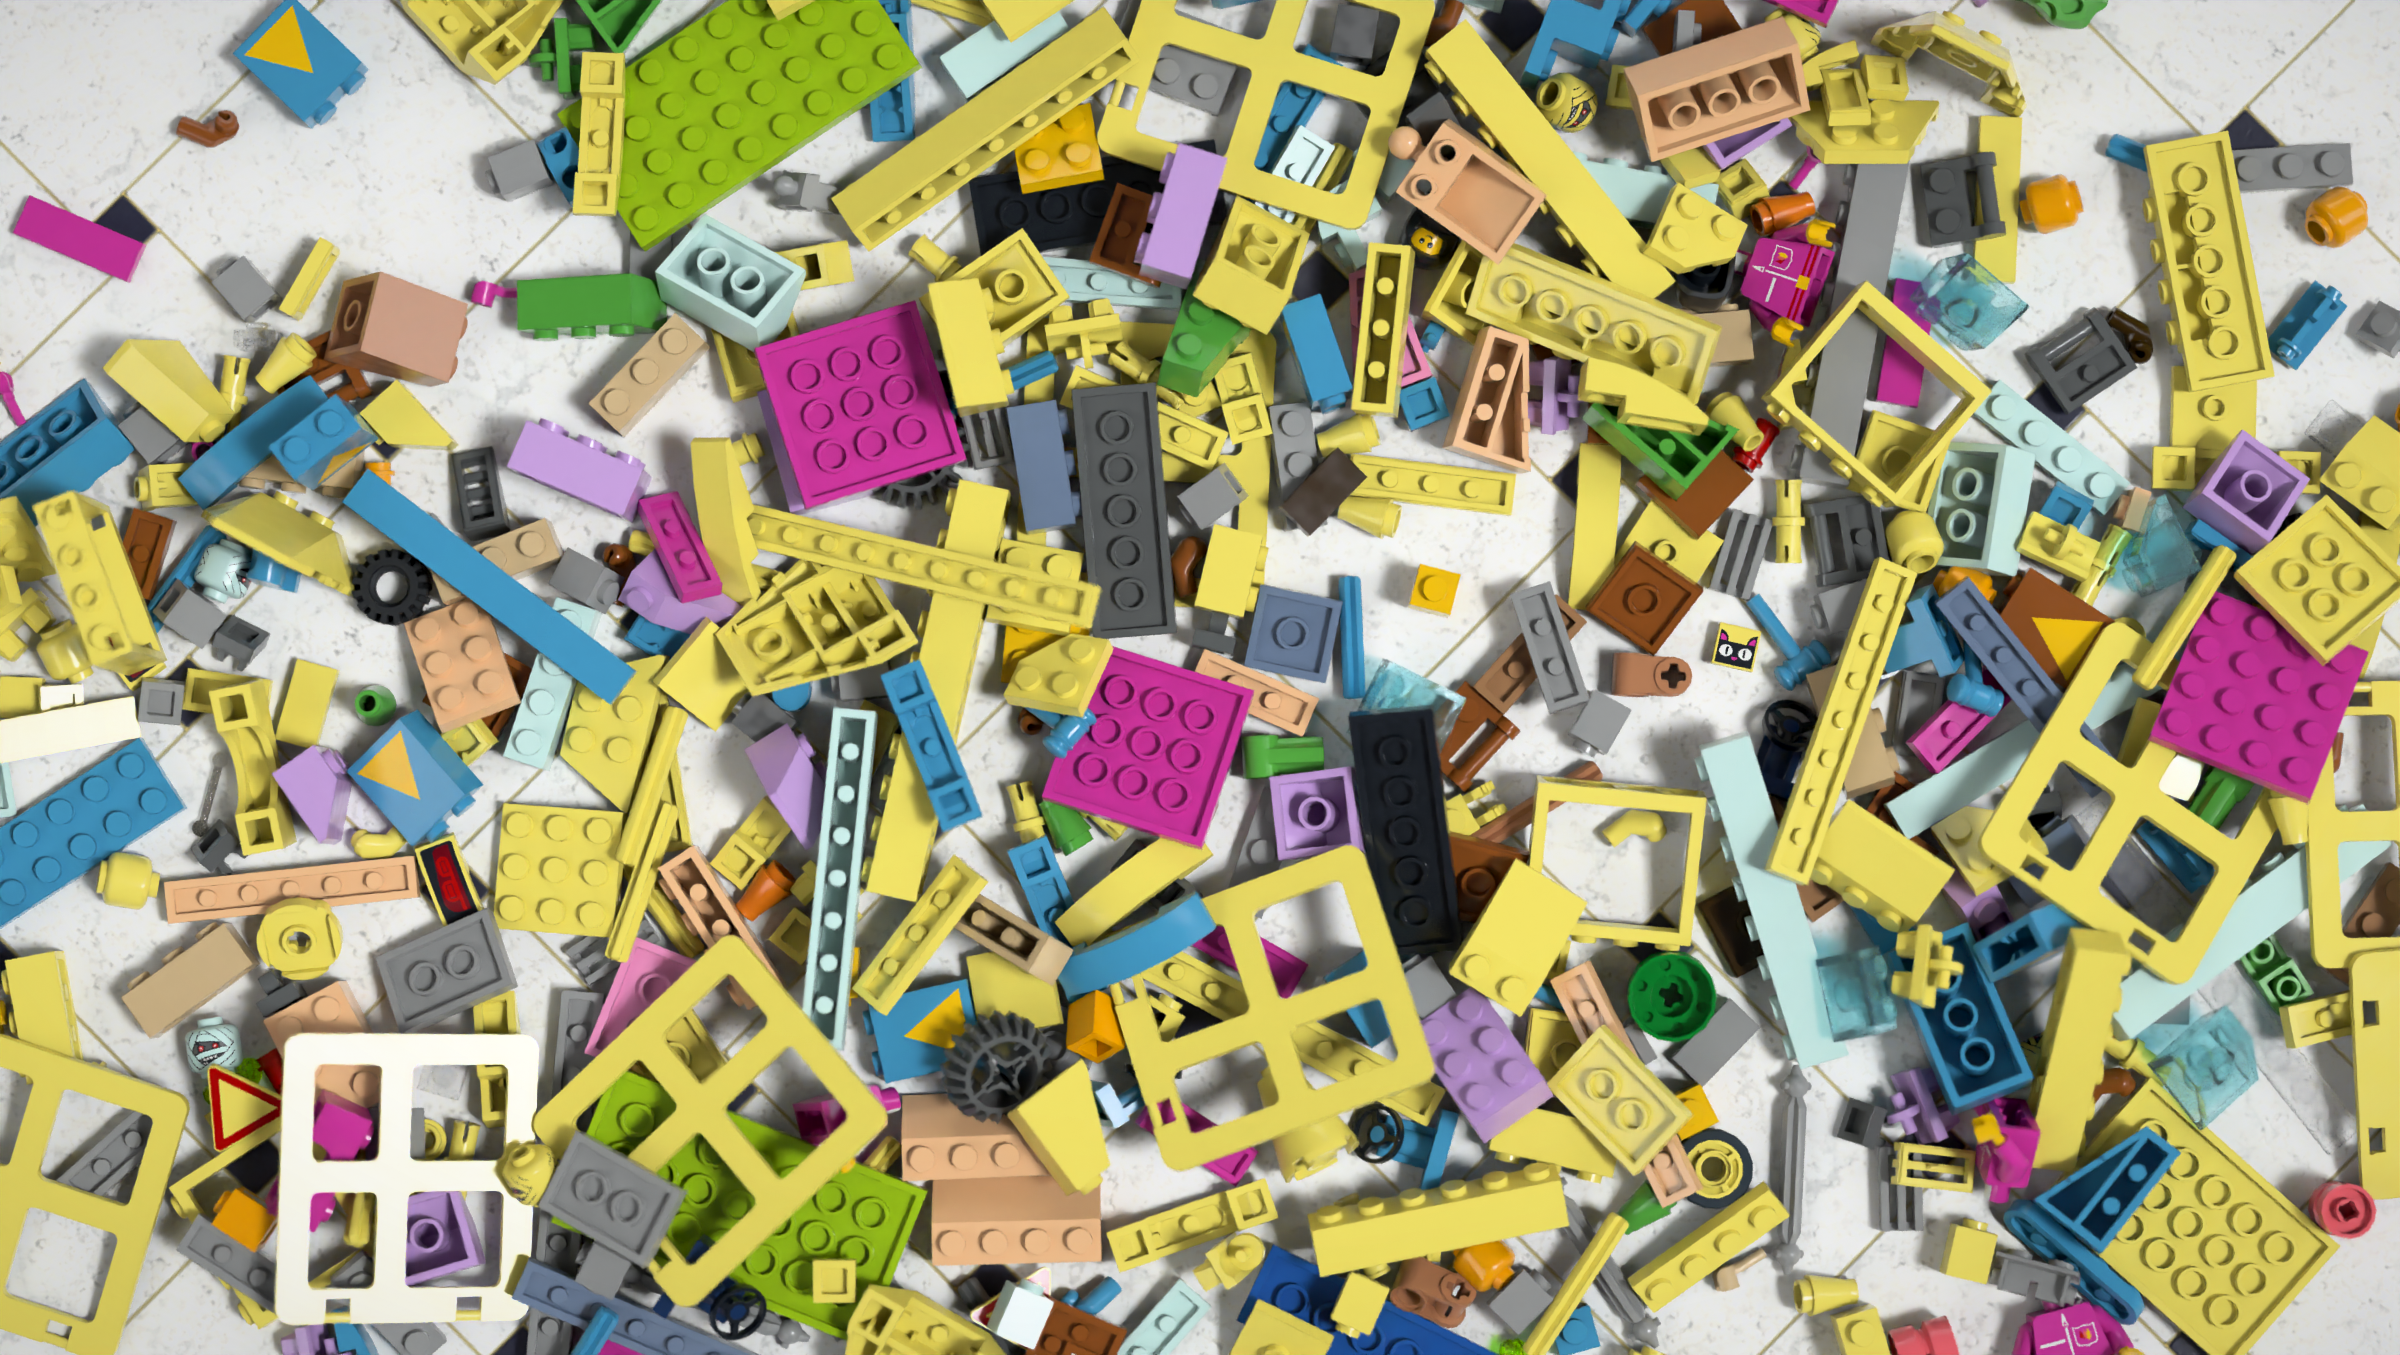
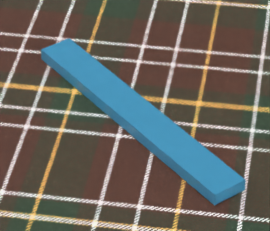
[342,469,637,705]

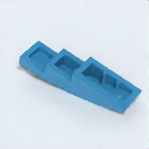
[870,0,915,142]

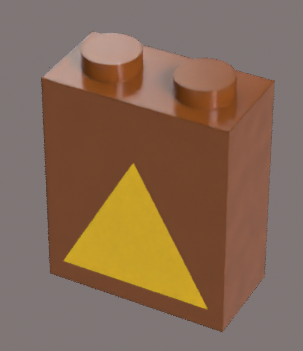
[1993,567,2116,694]

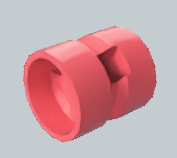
[2308,1181,2376,1239]
[1887,1315,1959,1355]

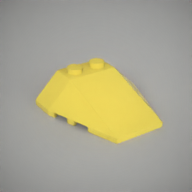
[400,0,563,85]
[1870,11,2027,117]
[201,490,355,598]
[715,525,918,697]
[845,1285,1006,1355]

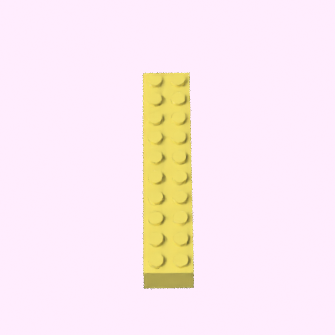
[861,479,1012,902]

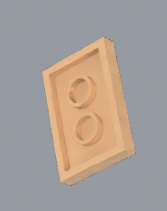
[404,598,521,733]

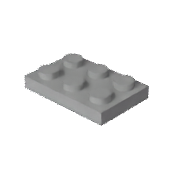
[1119,0,1238,117]
[375,908,518,1033]
[538,1131,687,1267]

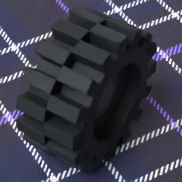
[352,549,432,626]

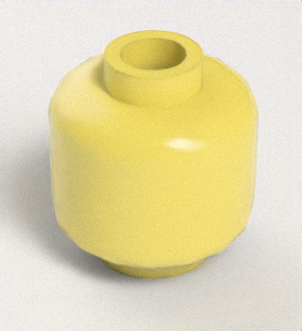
[1884,511,1944,574]
[36,619,94,684]
[96,852,160,910]

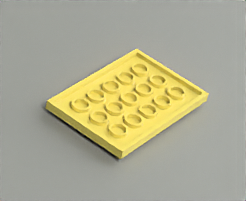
[2047,1077,2340,1355]

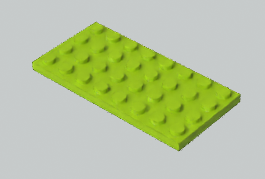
[557,0,922,252]
[551,1070,928,1341]

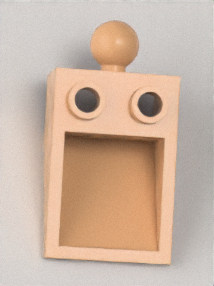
[1388,119,1547,265]

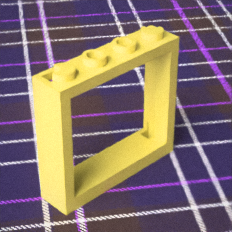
[1761,281,1992,508]
[33,490,167,676]
[1527,775,1707,951]
[169,1118,375,1329]

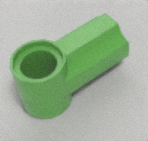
[1241,735,1324,779]
[2187,765,2255,830]

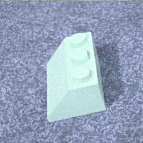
[655,214,806,352]
[1928,442,2036,577]

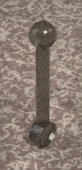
[192,752,229,837]

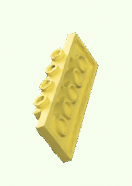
[2142,131,2275,393]
[1466,243,1722,405]

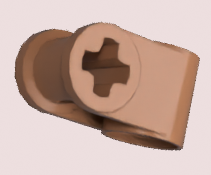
[1611,653,1692,697]
[1390,1257,1476,1328]

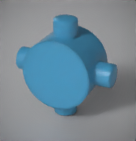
[1420,321,1445,353]

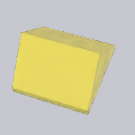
[1421,239,1490,346]

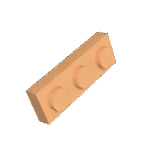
[1195,649,1319,737]

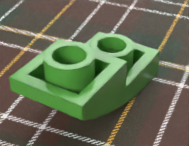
[2238,933,2314,1016]

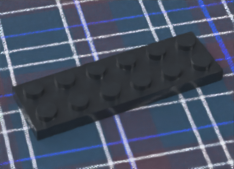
[969,139,1227,256]
[1348,704,1464,956]

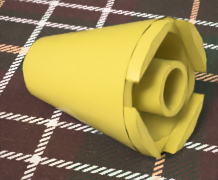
[1257,1066,1359,1183]

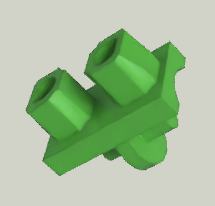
[528,18,595,100]

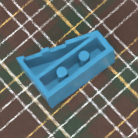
[2031,1126,2181,1254]

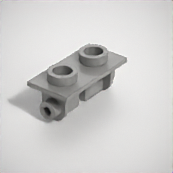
[1990,1248,2081,1307]

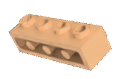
[658,845,788,1010]

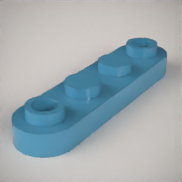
[2003,1199,2145,1325]

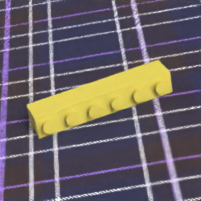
[2027,927,2131,1172]
[1307,1163,1569,1277]

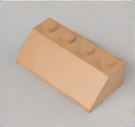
[1624,17,1810,162]
[901,1093,1051,1181]
[931,1175,1102,1266]

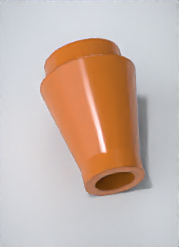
[1750,191,1815,237]
[735,860,796,922]

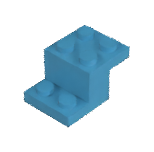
[1519,0,1631,91]

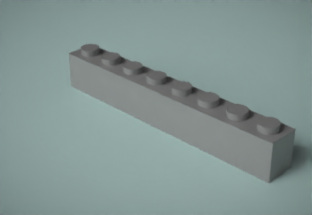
[1790,160,1910,490]

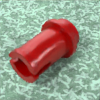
[1732,417,1780,473]
[256,1047,283,1096]

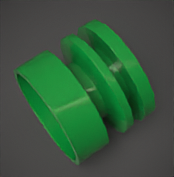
[1627,951,1717,1042]

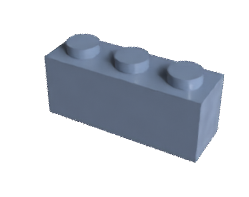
[1006,400,1082,535]

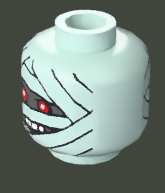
[194,539,252,604]
[185,1017,243,1080]

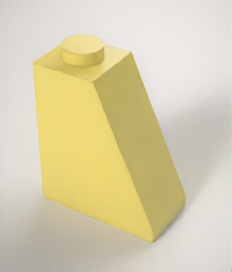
[103,339,235,443]
[1006,1059,1110,1196]

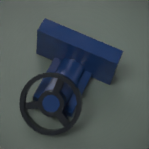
[1756,700,1818,802]
[651,1234,767,1340]

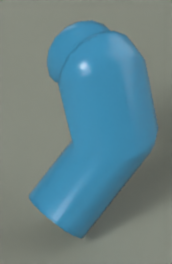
[1060,1276,1122,1314]

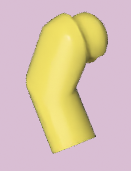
[1602,810,1667,848]
[351,826,408,859]

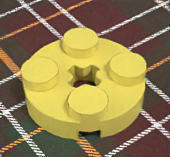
[257,898,343,980]

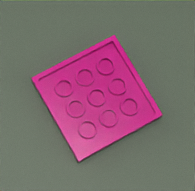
[754,300,966,510]
[2148,591,2369,804]
[1042,646,1254,850]

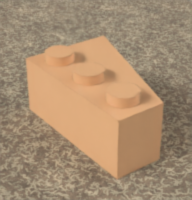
[1442,326,1531,474]

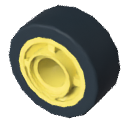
[1681,1128,1753,1209]

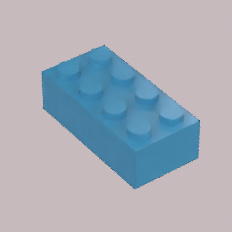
[1887,922,2034,1116]

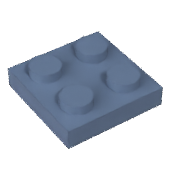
[1244,584,1343,683]

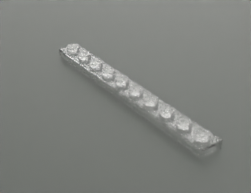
[2075,798,2357,1155]

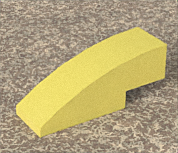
[1577,357,1709,436]
[473,991,521,1128]

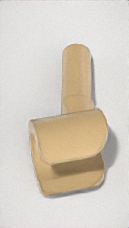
[1712,1248,1767,1292]

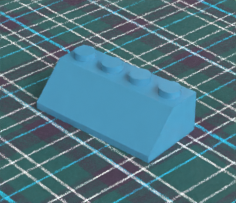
[0,378,136,527]

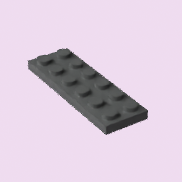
[1072,382,1177,639]

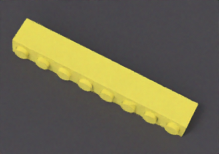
[831,6,1141,252]
[1424,19,1675,300]

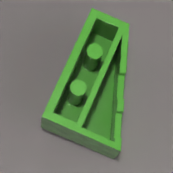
[575,0,663,54]
[1157,258,1251,397]
[517,273,667,341]
[1582,403,1739,501]

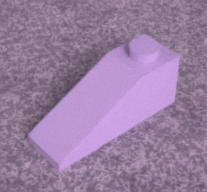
[618,549,743,634]

